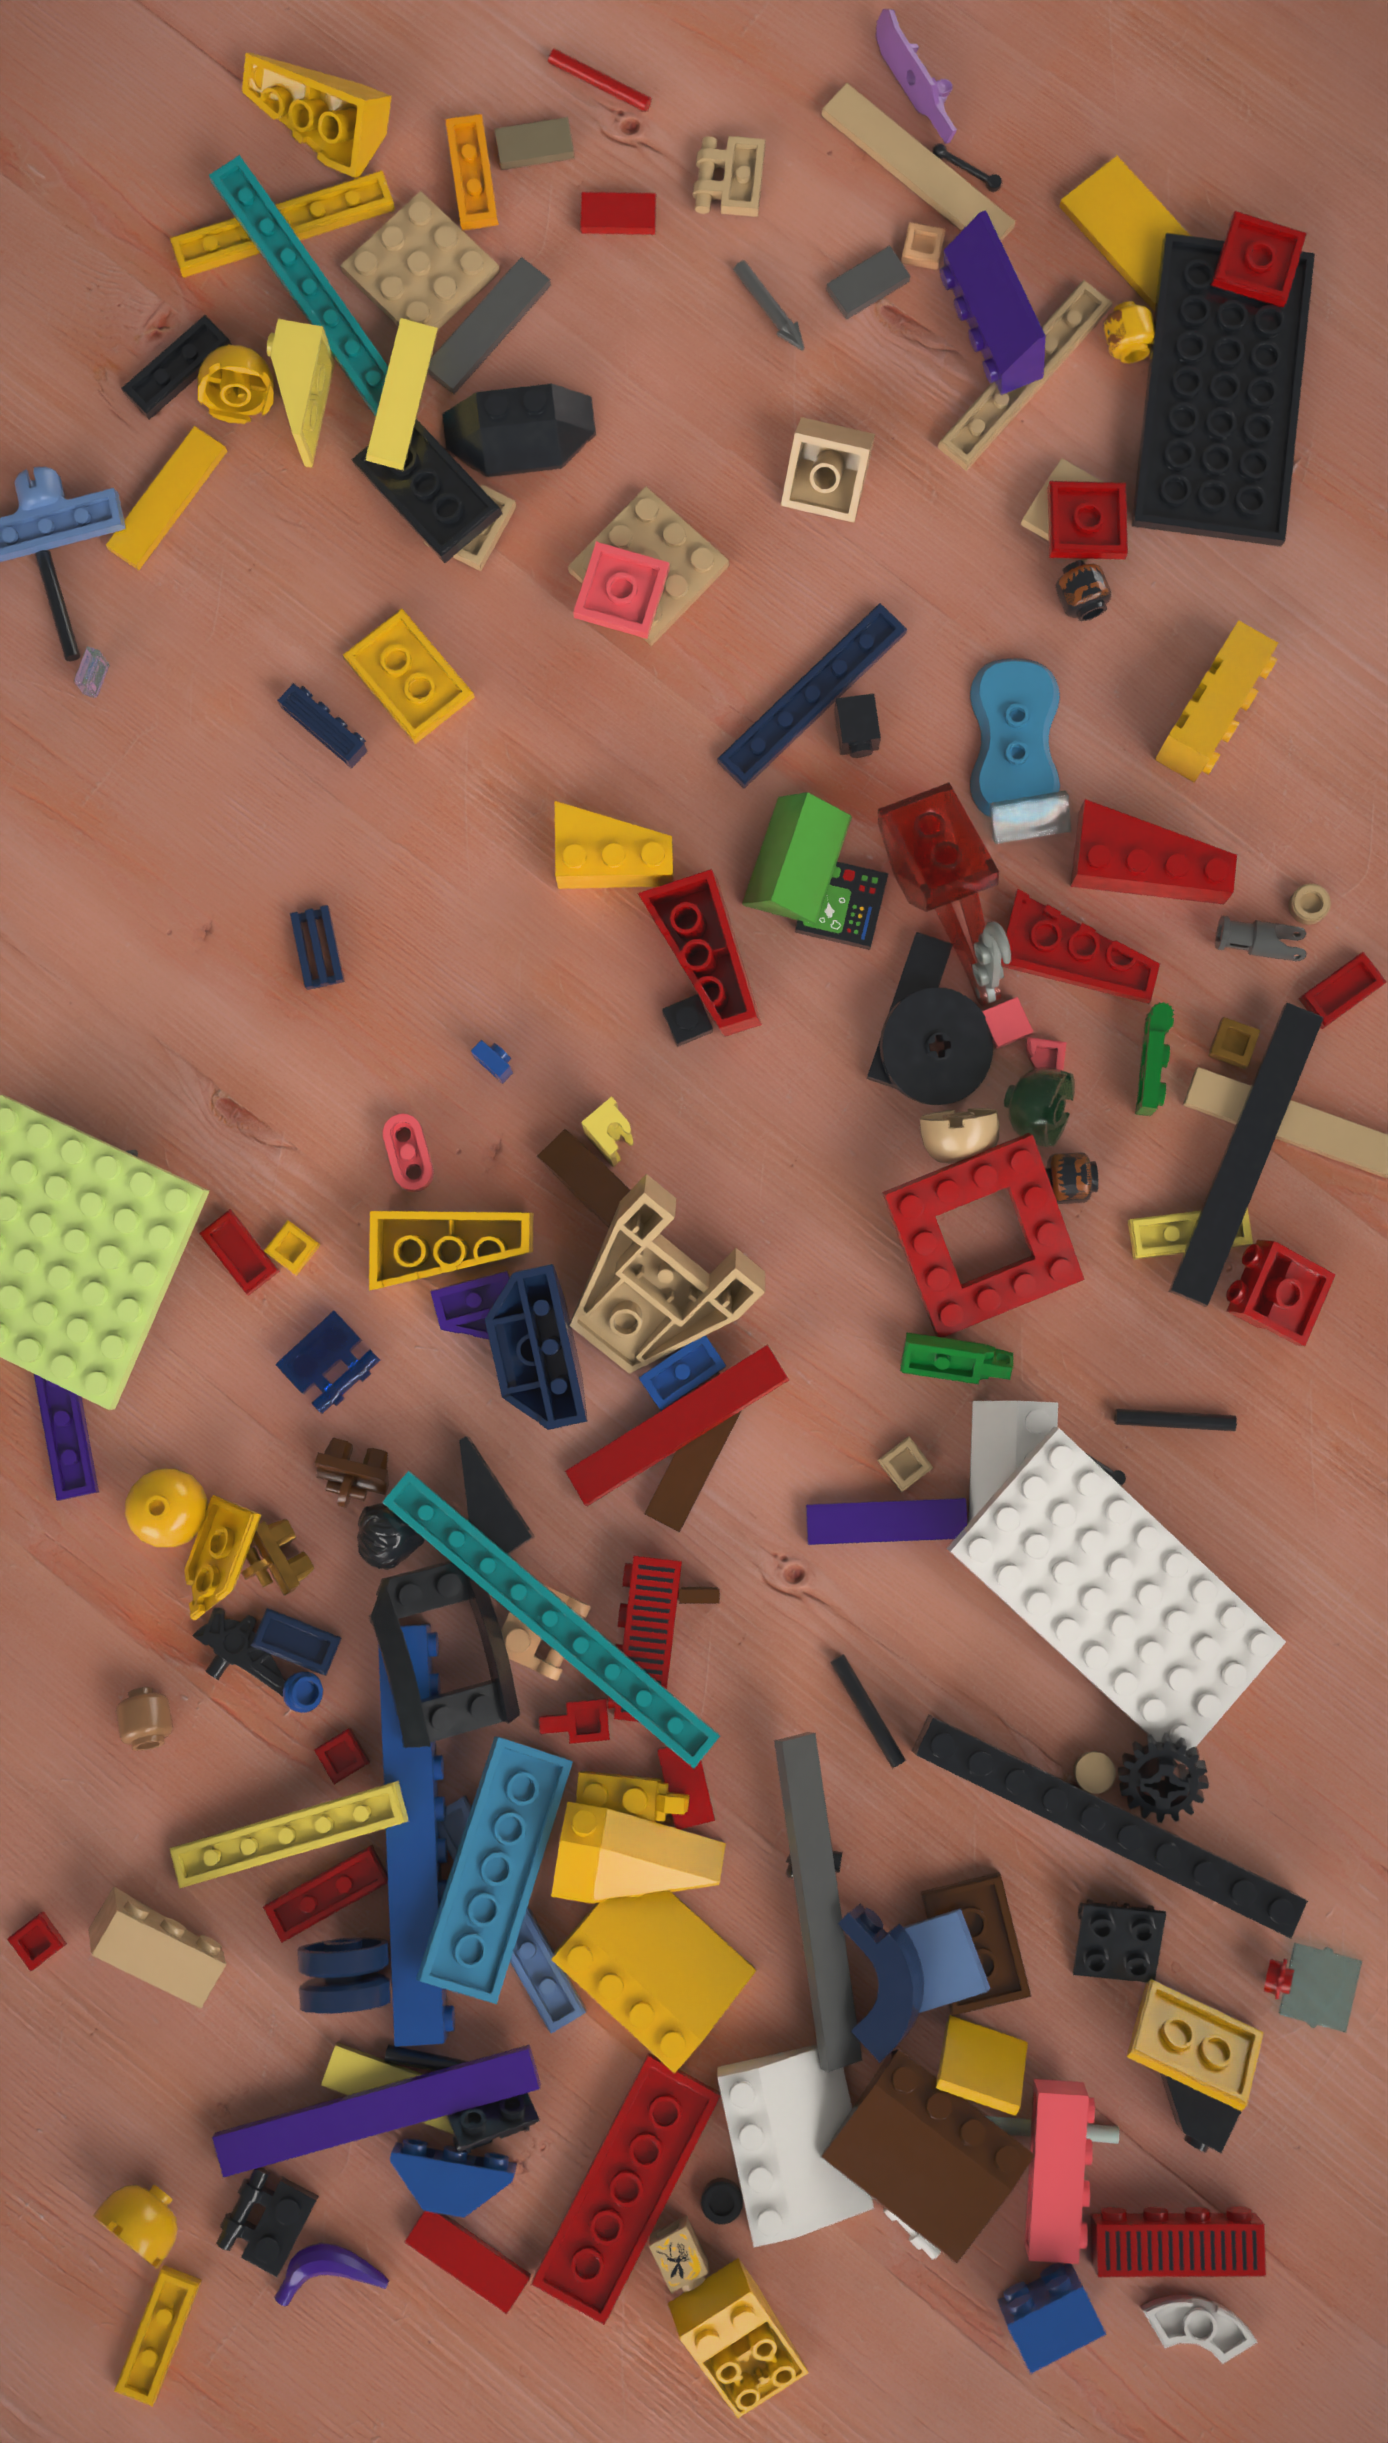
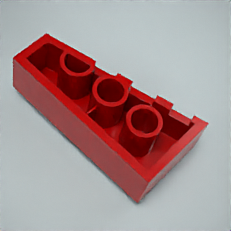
[1070,799,1237,905]
[638,869,762,1037]

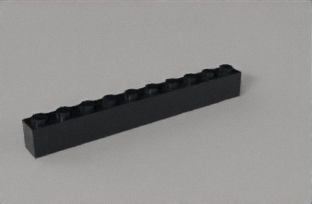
[912,1715,1308,1939]

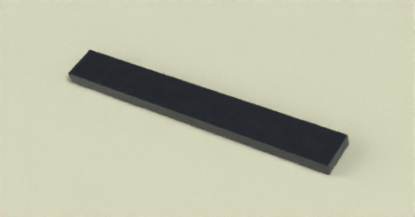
[1168,1003,1324,1307]

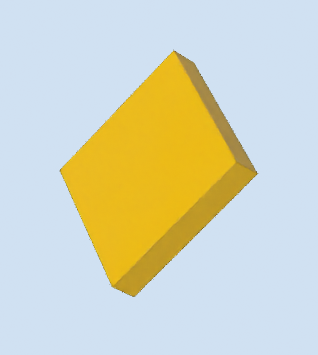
[936,2015,1028,2116]

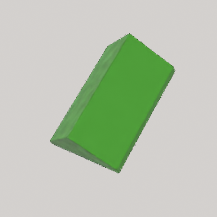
[742,792,852,925]

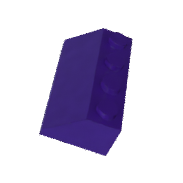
[940,210,1046,395]

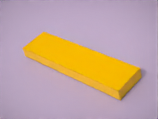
[106,426,227,570]

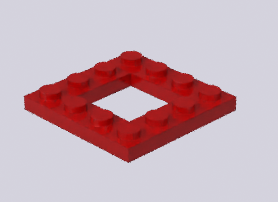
[882,1133,1085,1338]

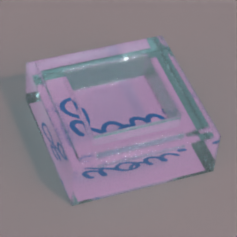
[74,646,109,698]

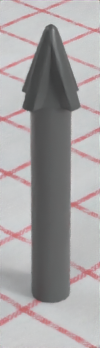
[734,260,805,350]

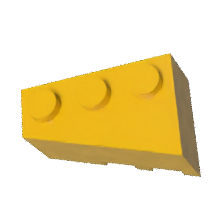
[554,801,673,889]

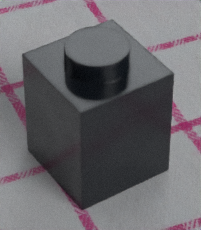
[834,694,881,758]

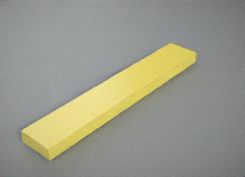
[169,1781,409,1889]

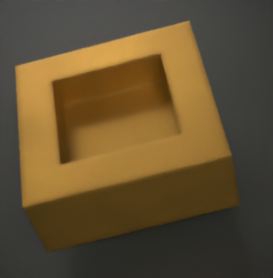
[1208,1017,1261,1069]

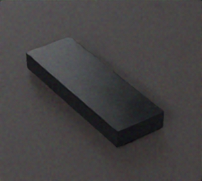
[121,315,232,420]

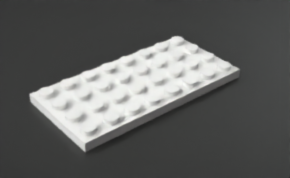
[947,1426,1286,1764]

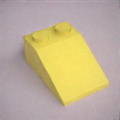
[267,319,335,468]

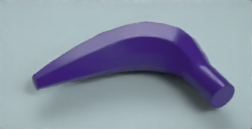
[274,2243,389,2306]

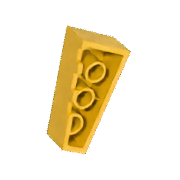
[1155,620,1279,783]
[369,1211,534,1291]

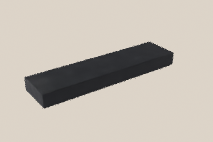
[867,932,953,1089]

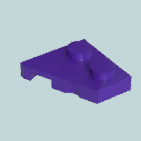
[430,1270,510,1340]

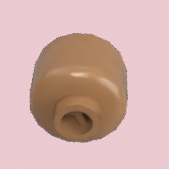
[116,1687,173,1751]

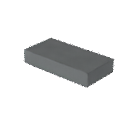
[826,246,910,320]

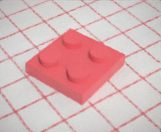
[573,542,670,639]

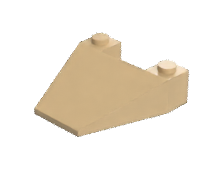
[570,1174,765,1374]

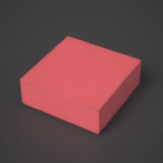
[982,997,1033,1049]

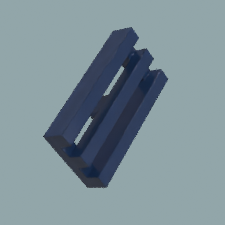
[290,905,345,990]

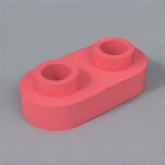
[383,1114,434,1192]

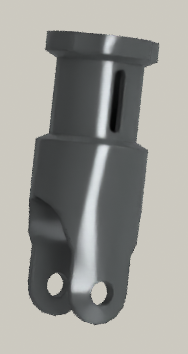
[1215,916,1307,961]

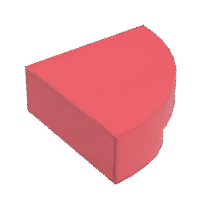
[1026,1037,1067,1083]

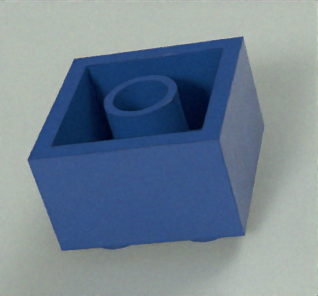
[997,2263,1106,2374]

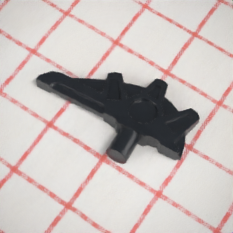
[192,1608,286,1697]

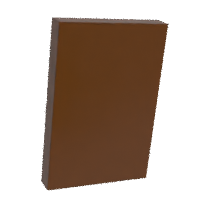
[921,1872,1031,2016]

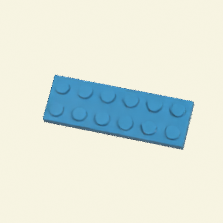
[416,1736,573,2004]

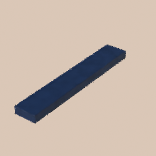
[717,603,907,789]

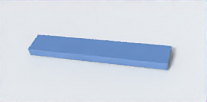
[438,1795,587,2034]

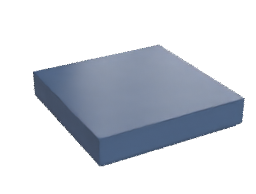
[887,1908,990,2013]

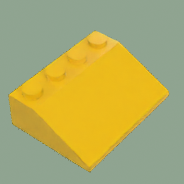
[551,1890,757,2074]

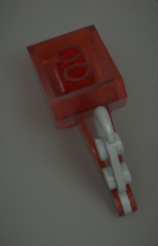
[878,782,1011,1006]

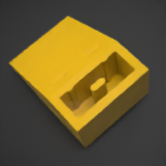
[668,2258,809,2418]

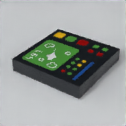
[795,862,889,950]

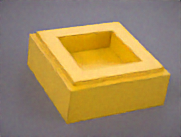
[264,1220,320,1276]

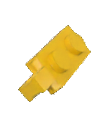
[576,1771,689,1822]

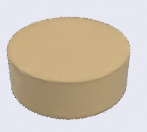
[1289,884,1331,925]
[1073,1751,1116,1794]

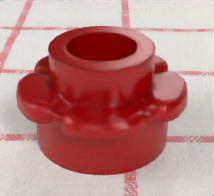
[1263,1958,1294,1999]

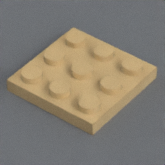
[340,191,500,331]
[568,487,729,646]

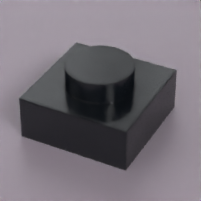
[662,994,713,1047]

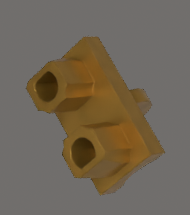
[241,1519,314,1596]

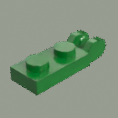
[1135,1002,1174,1116]

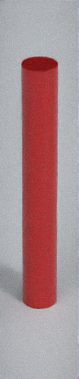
[548,48,652,112]

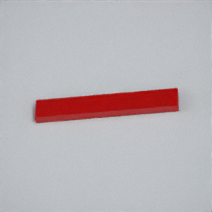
[565,1345,790,1507]

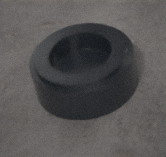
[701,2178,742,2225]

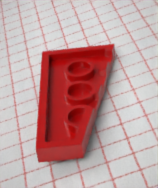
[1001,889,1160,1004]

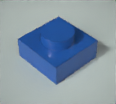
[471,1040,513,1084]

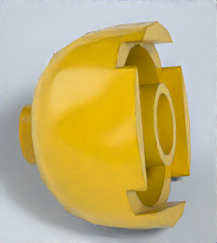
[198,345,274,424]
[125,1469,208,1547]
[93,2184,178,2269]

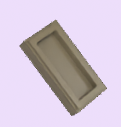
[495,117,574,170]

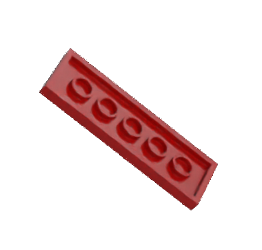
[531,2053,721,2325]

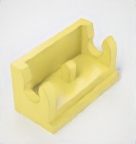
[581,1096,633,1167]

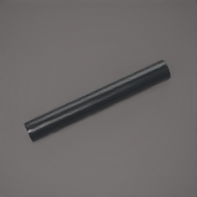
[35,550,80,661]
[1115,1409,1237,1431]
[830,1654,906,1768]
[385,2044,469,2071]

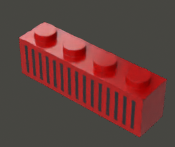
[608,1555,682,1722]
[1090,2206,1266,2277]

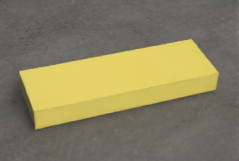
[1128,1208,1253,1260]

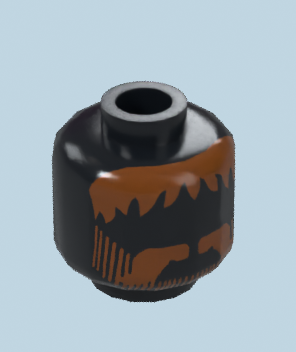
[1056,560,1112,622]
[1045,1152,1099,1204]

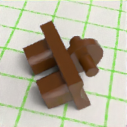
[315,1438,389,1508]

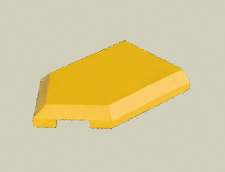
[184,1495,261,1620]

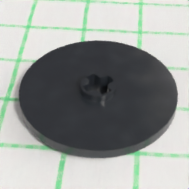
[880,987,993,1105]

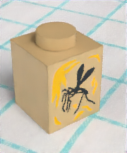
[649,2215,709,2293]

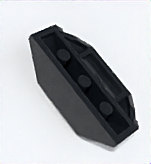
[442,383,596,477]

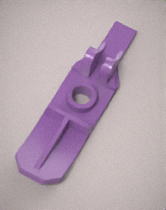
[876,9,957,144]

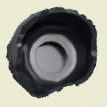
[357,1503,425,1570]

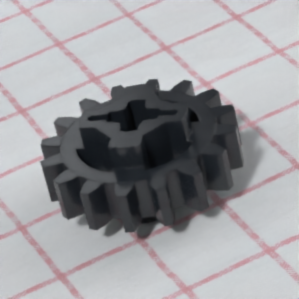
[1118,1733,1209,1823]

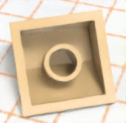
[781,417,875,523]

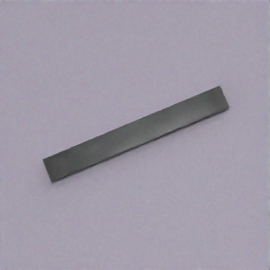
[774,1732,862,2072]

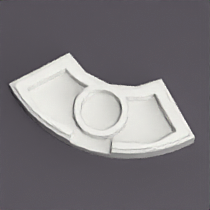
[1140,2295,1258,2364]

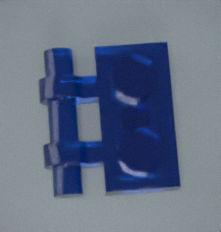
[275,1310,380,1414]

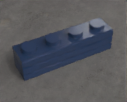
[277,683,367,769]

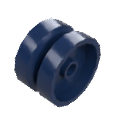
[298,1938,391,2014]

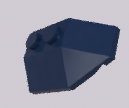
[485,1264,588,1430]

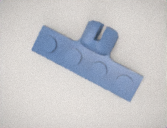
[0,467,126,562]

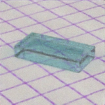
[989,791,1071,844]

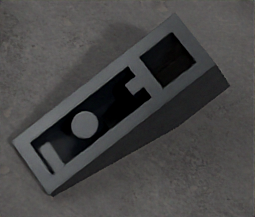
[459,1436,535,1555]

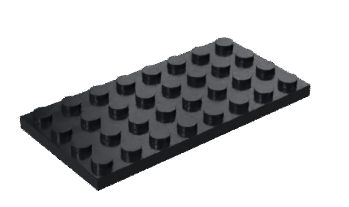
[1131,233,1315,547]

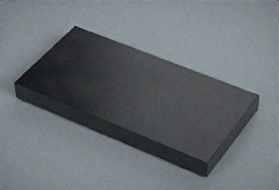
[351,419,503,563]

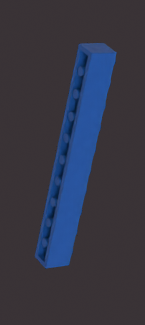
[378,1624,455,2047]

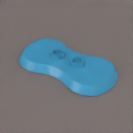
[970,658,1060,822]

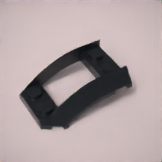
[369,1561,520,1748]

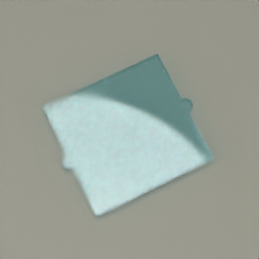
[1278,1942,1362,2033]

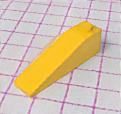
[242,52,391,178]
[551,1801,726,1904]

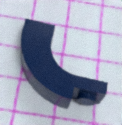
[838,1903,924,2063]

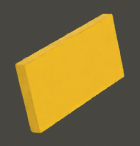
[1059,155,1191,312]

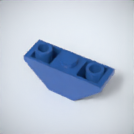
[390,2138,517,2218]

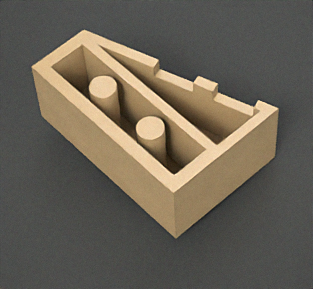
[89,1887,227,2008]

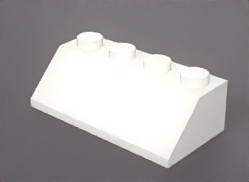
[968,1401,1058,1524]

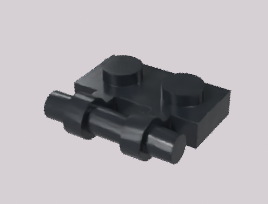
[216,2167,319,2277]

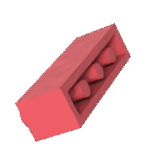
[1024,2079,1095,2264]

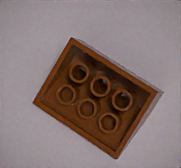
[820,2049,1035,2264]

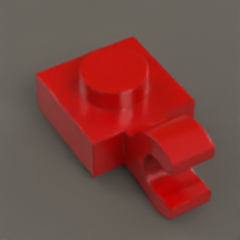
[539,1698,610,1744]

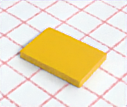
[343,608,475,744]
[1126,1979,1264,2111]

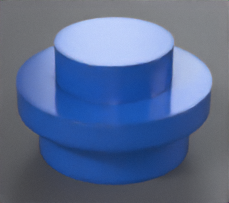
[283,1672,323,1713]

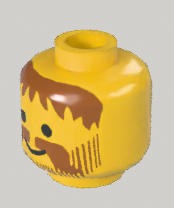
[1104,301,1155,364]

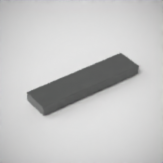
[428,257,551,394]

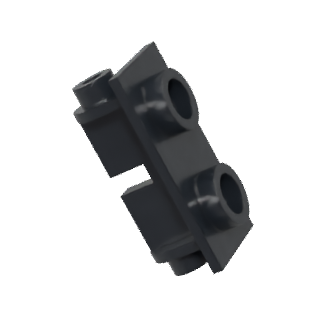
[447,2093,539,2154]

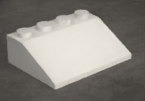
[717,2045,874,2247]

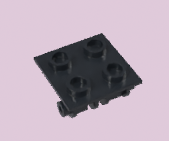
[1073,1899,1166,1982]

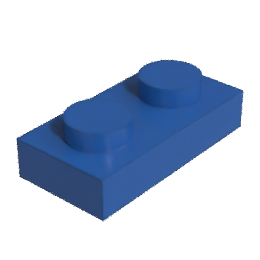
[639,1335,726,1411]

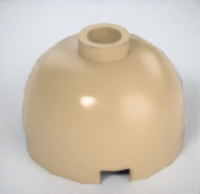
[920,1108,1000,1164]

